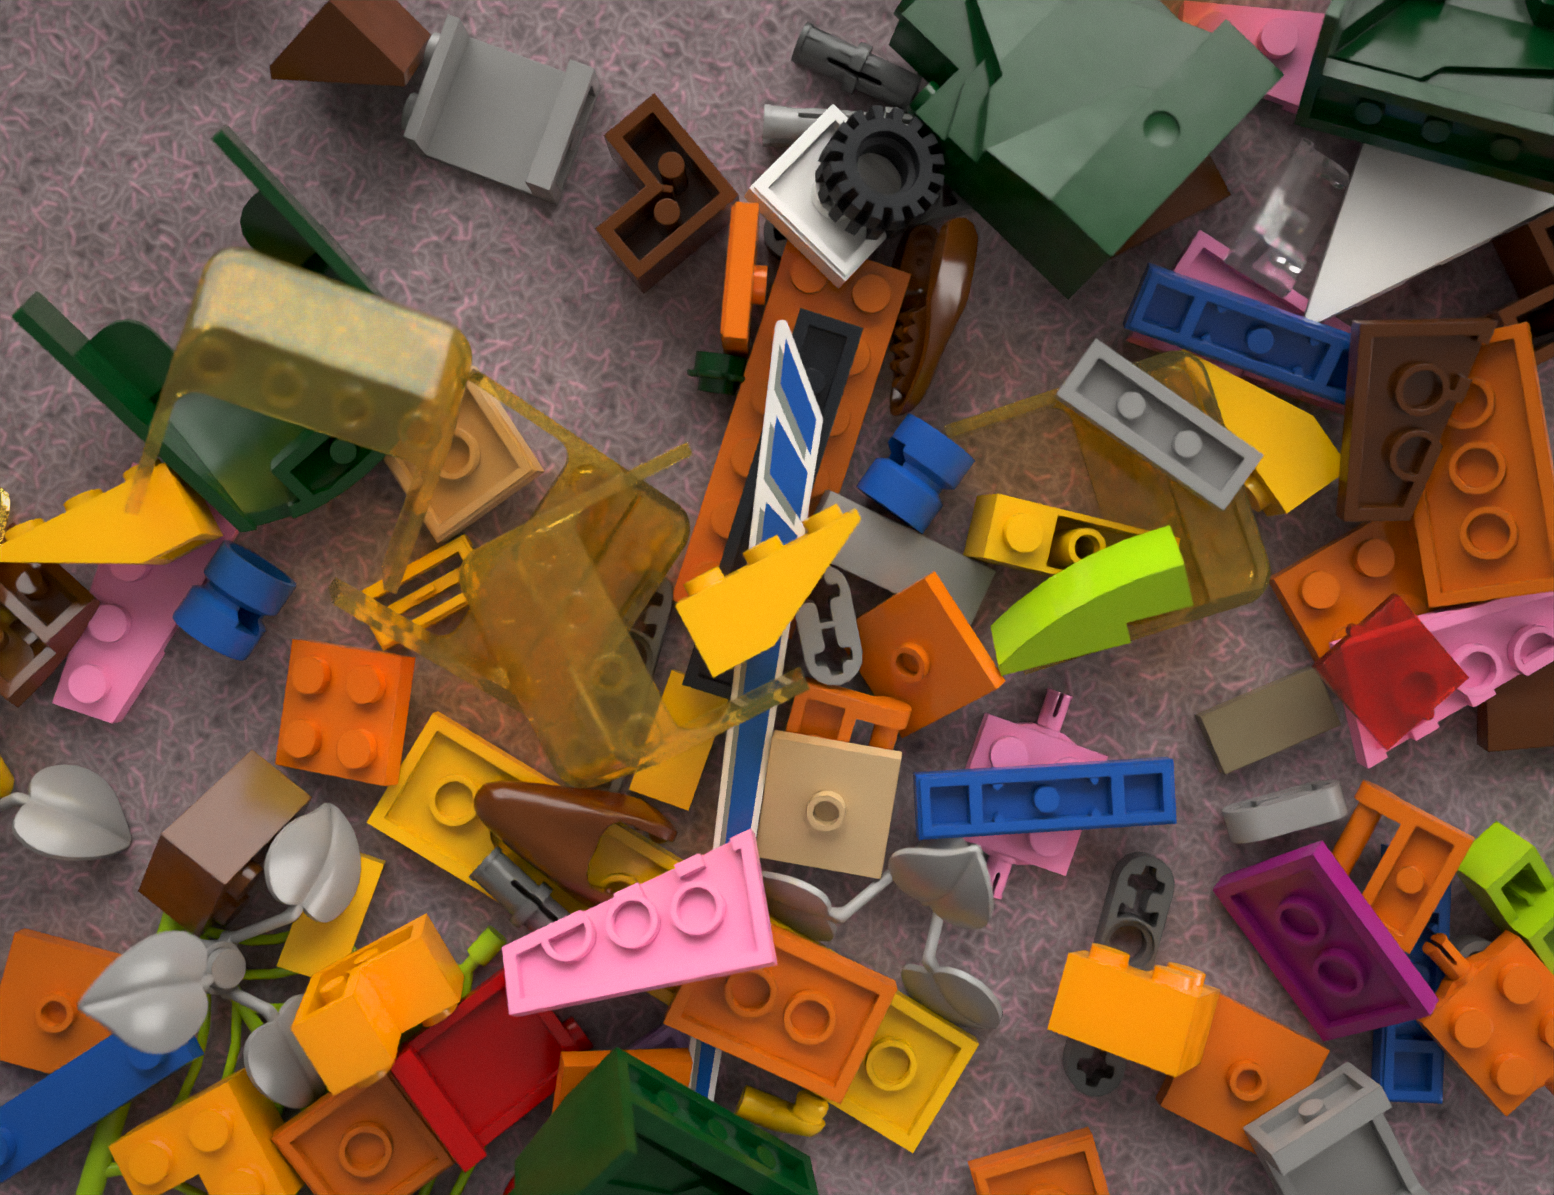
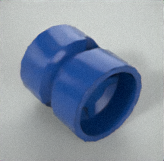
[856,413,975,534]
[172,540,297,661]

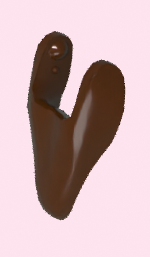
[889,217,978,416]
[473,780,678,908]

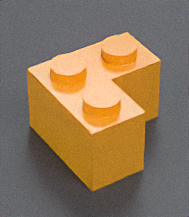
[290,913,464,1096]
[1047,943,1221,1077]
[108,1067,305,1195]

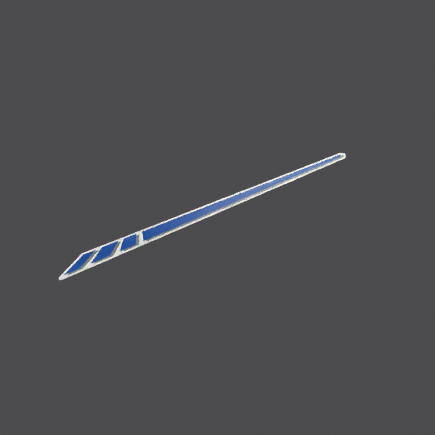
[688,320,823,1102]

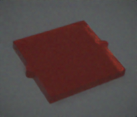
[1311,593,1469,750]

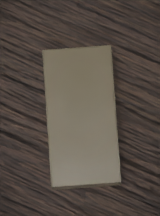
[1195,666,1341,774]

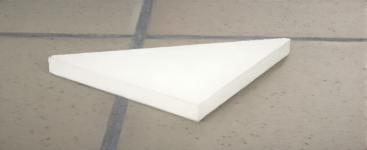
[1303,143,1554,323]

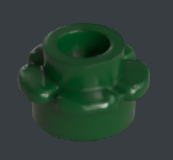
[687,351,746,395]

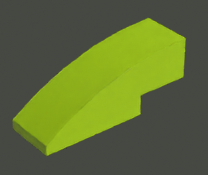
[990,525,1193,676]
[1456,821,1554,975]

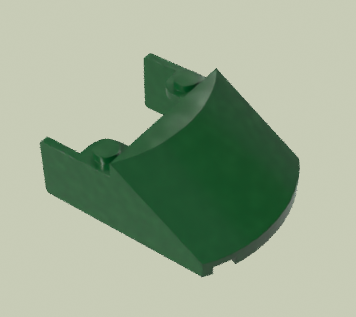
[11,124,436,533]

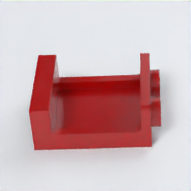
[390,967,594,1173]

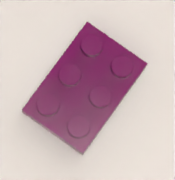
[1212,840,1439,1042]

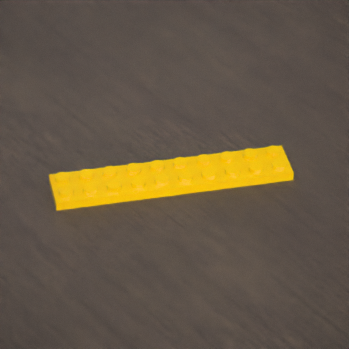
[366,711,979,1153]

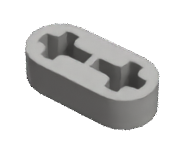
[795,564,862,685]
[1222,779,1349,843]

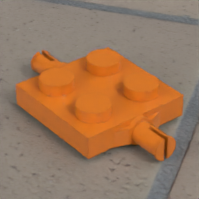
[1415,930,1554,1117]

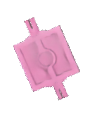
[962,688,1108,899]

